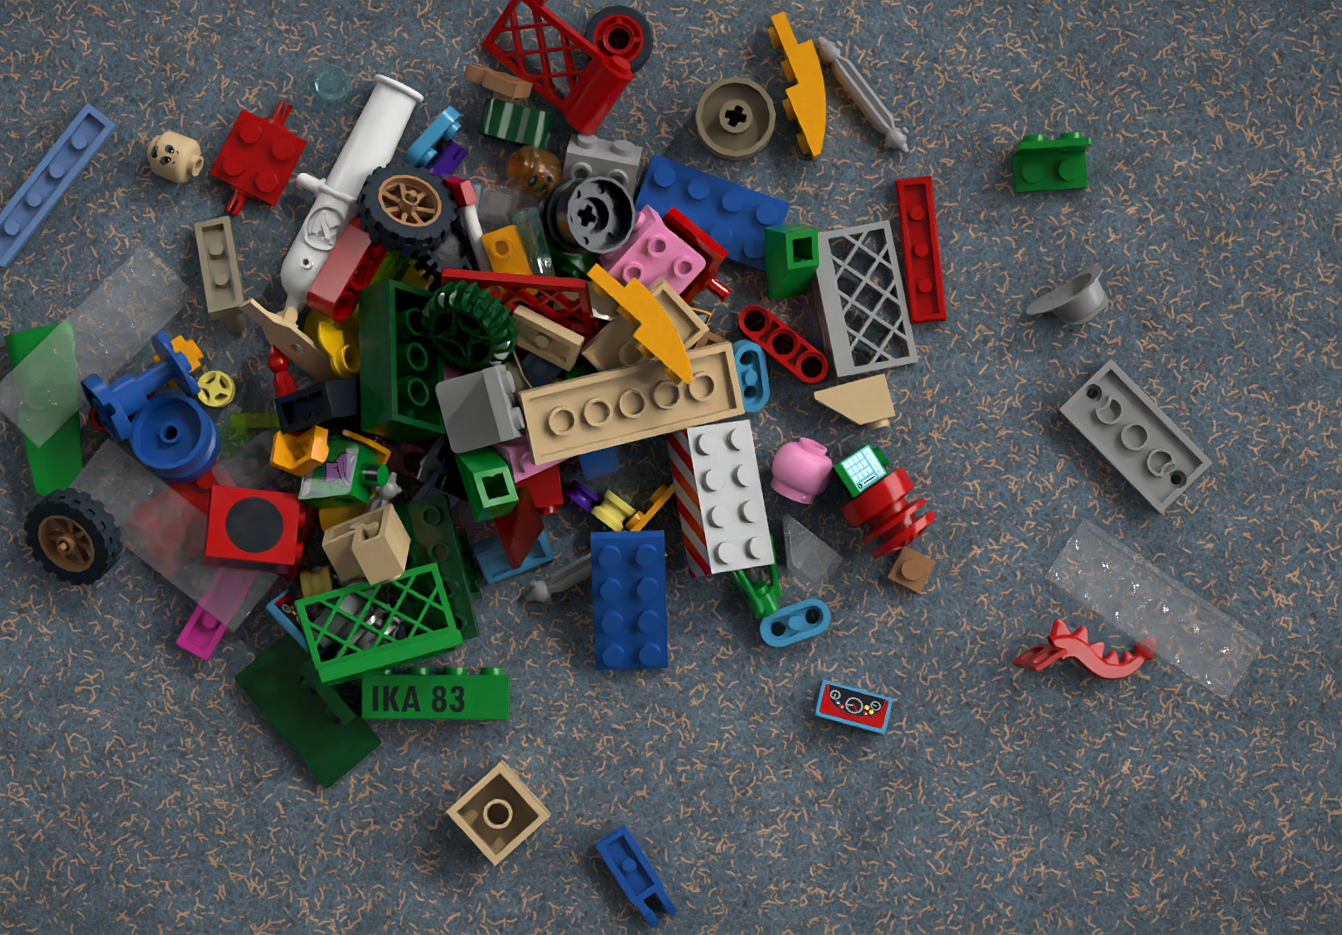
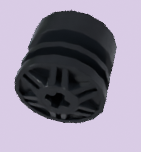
[538,176,636,256]

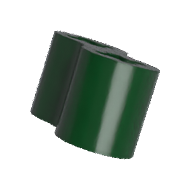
[477,98,553,151]

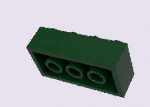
[358,279,446,445]

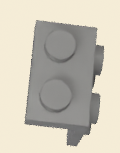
[562,133,643,199]
[435,364,525,453]

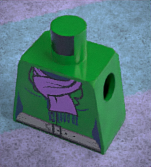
[298,436,389,509]

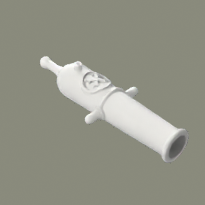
[269,74,424,346]

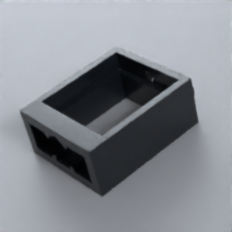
[274,378,361,435]

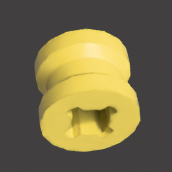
[197,370,236,408]
[591,489,636,532]
[300,566,335,602]

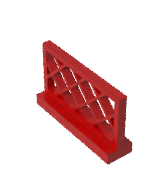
[441,268,600,356]

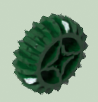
[420,279,519,373]

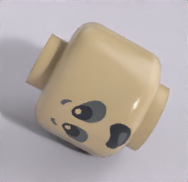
[147,131,204,184]

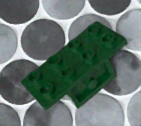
[394,494,482,641]
[235,633,382,788]

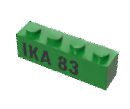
[362,667,510,720]

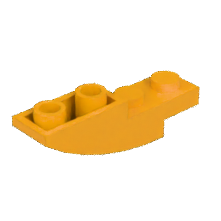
[766,11,826,160]
[587,263,694,385]

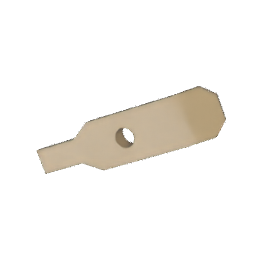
[239,298,357,382]

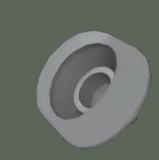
[1026,265,1109,325]

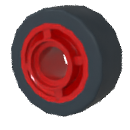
[584,5,653,73]

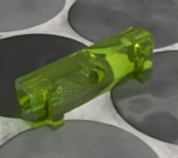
[230,413,281,436]

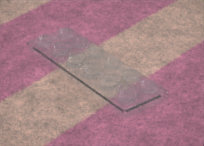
[0,243,196,449]
[68,438,281,632]
[1042,518,1265,702]

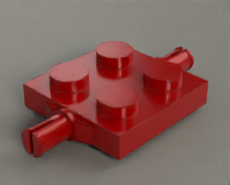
[209,100,308,217]
[662,206,732,305]

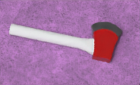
[441,174,501,295]

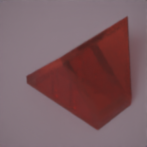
[493,486,545,570]

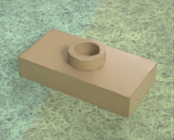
[512,305,585,372]

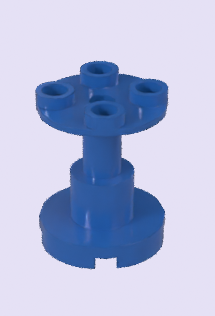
[80,330,200,442]

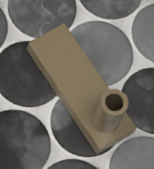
[194,215,247,334]

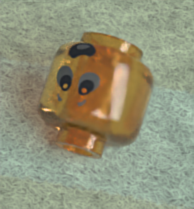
[506,146,561,198]

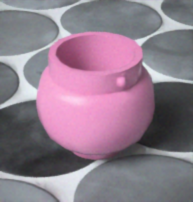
[770,437,833,504]

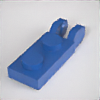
[594,824,678,928]

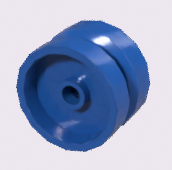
[129,392,221,483]

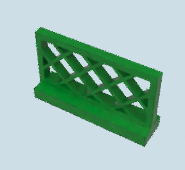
[294,562,464,690]

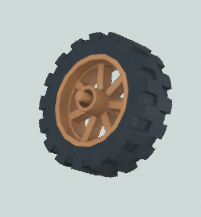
[355,162,457,256]
[24,488,123,586]

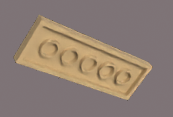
[517,341,745,466]

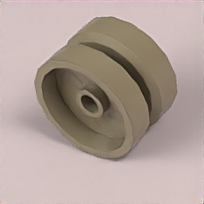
[695,76,776,162]

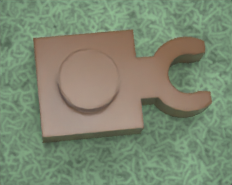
[463,63,533,102]

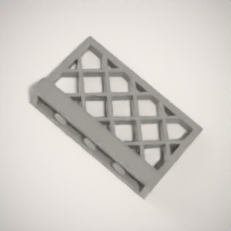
[810,220,918,380]

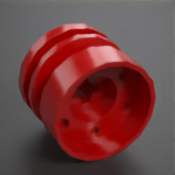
[839,466,937,560]

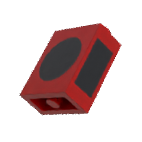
[202,485,306,575]

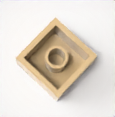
[446,760,551,866]

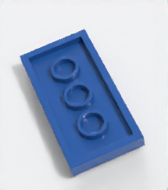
[634,154,790,273]
[590,530,668,670]

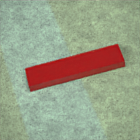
[895,176,947,324]

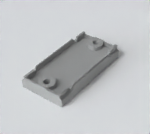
[1058,359,1213,514]

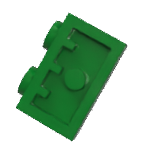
[1011,132,1091,193]

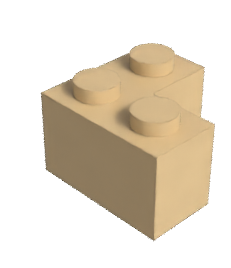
[322,503,411,585]

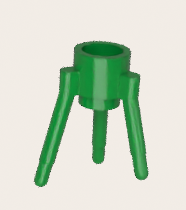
[728,534,783,619]

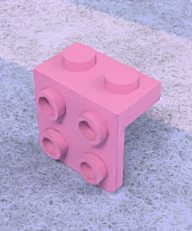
[599,204,706,295]

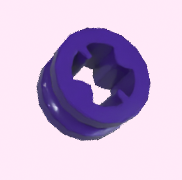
[563,479,600,513]

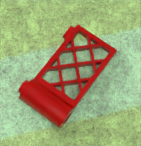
[481,0,633,135]

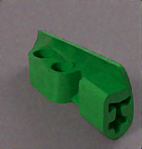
[4,321,83,497]

